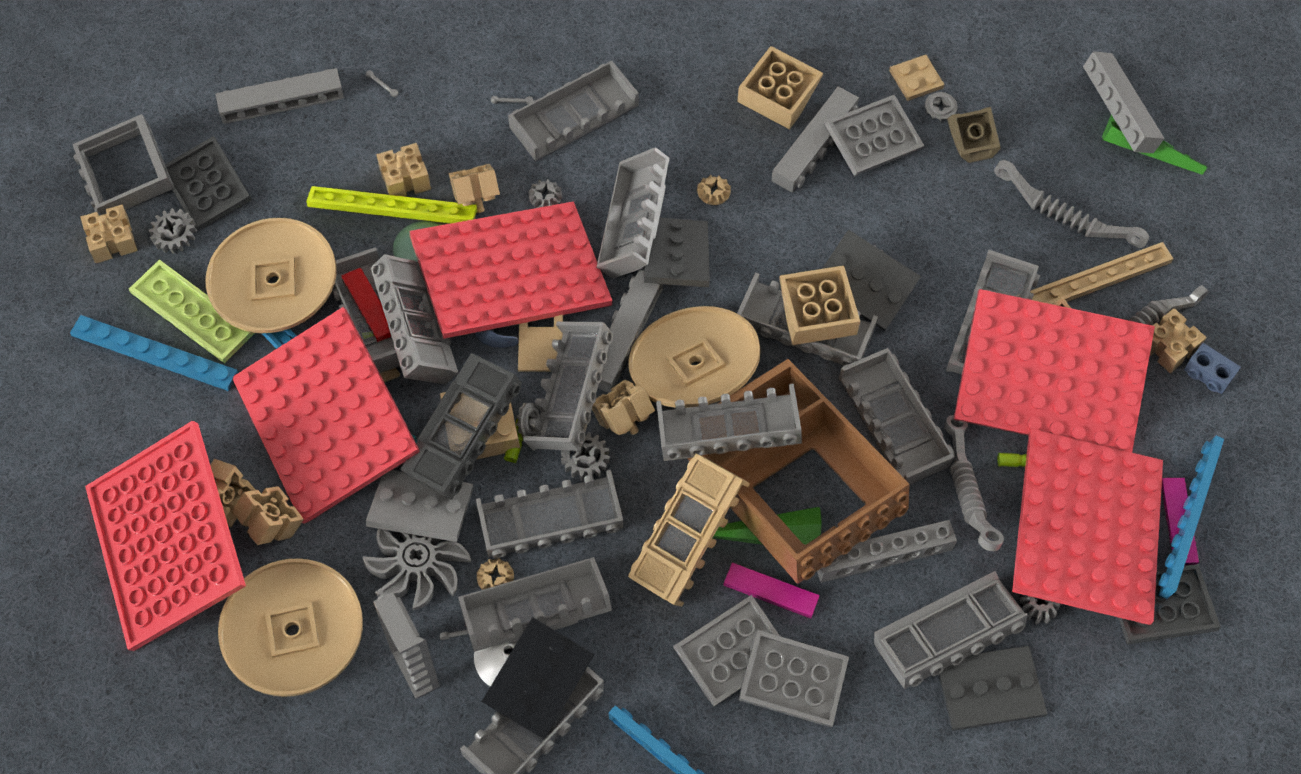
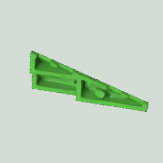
[1102,114,1207,175]
[702,507,822,545]

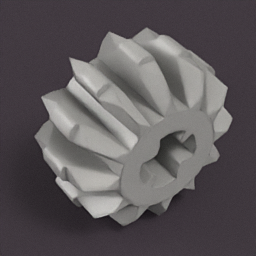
[1019,595,1060,624]

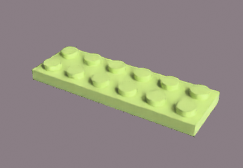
[129,260,255,364]

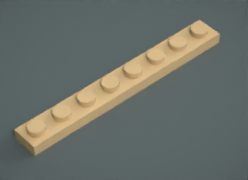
[1017,242,1173,304]

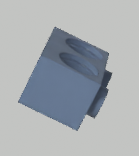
[1184,343,1241,394]

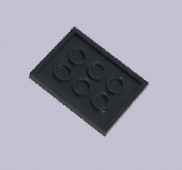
[481,617,595,739]

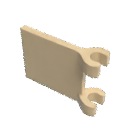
[518,315,563,372]

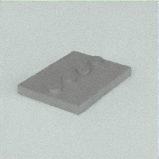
[825,95,924,176]
[366,470,473,542]
[673,595,780,707]
[738,630,849,727]

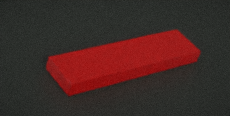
[341,267,391,342]

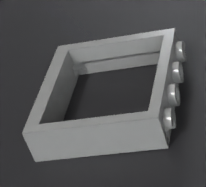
[73,114,174,215]

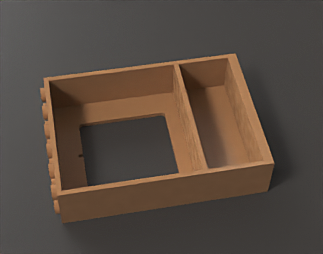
[687,359,910,584]

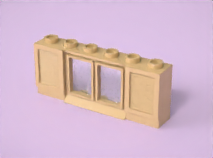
[628,454,750,607]

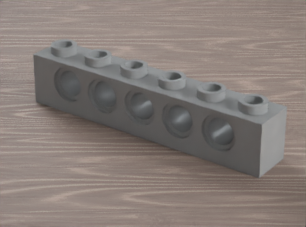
[817,520,957,583]

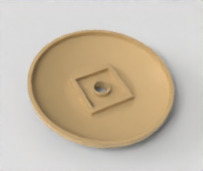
[206,218,336,333]
[629,306,761,408]
[218,559,363,697]

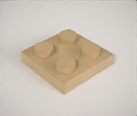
[889,55,944,101]

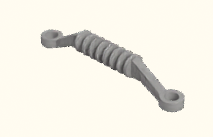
[994,160,1149,248]
[1129,285,1209,325]
[944,415,1004,551]

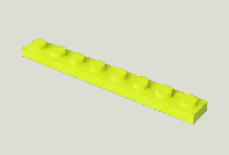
[306,186,477,223]

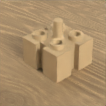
[376,143,431,197]
[449,164,500,213]
[81,204,138,263]
[1150,308,1207,373]
[592,380,655,435]
[210,459,256,527]
[232,486,304,545]

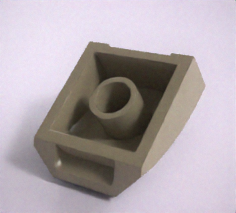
[947,107,1000,163]

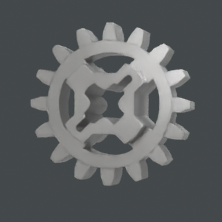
[149,208,197,254]
[561,432,610,481]

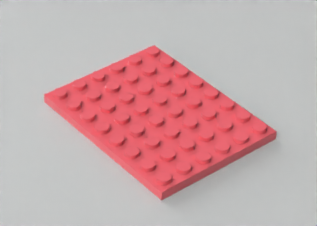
[410,201,613,339]
[953,289,1155,452]
[233,307,420,524]
[85,421,246,651]
[1012,429,1163,625]

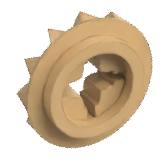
[697,175,731,205]
[477,558,514,590]

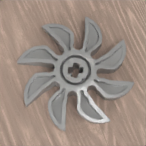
[363,529,471,610]

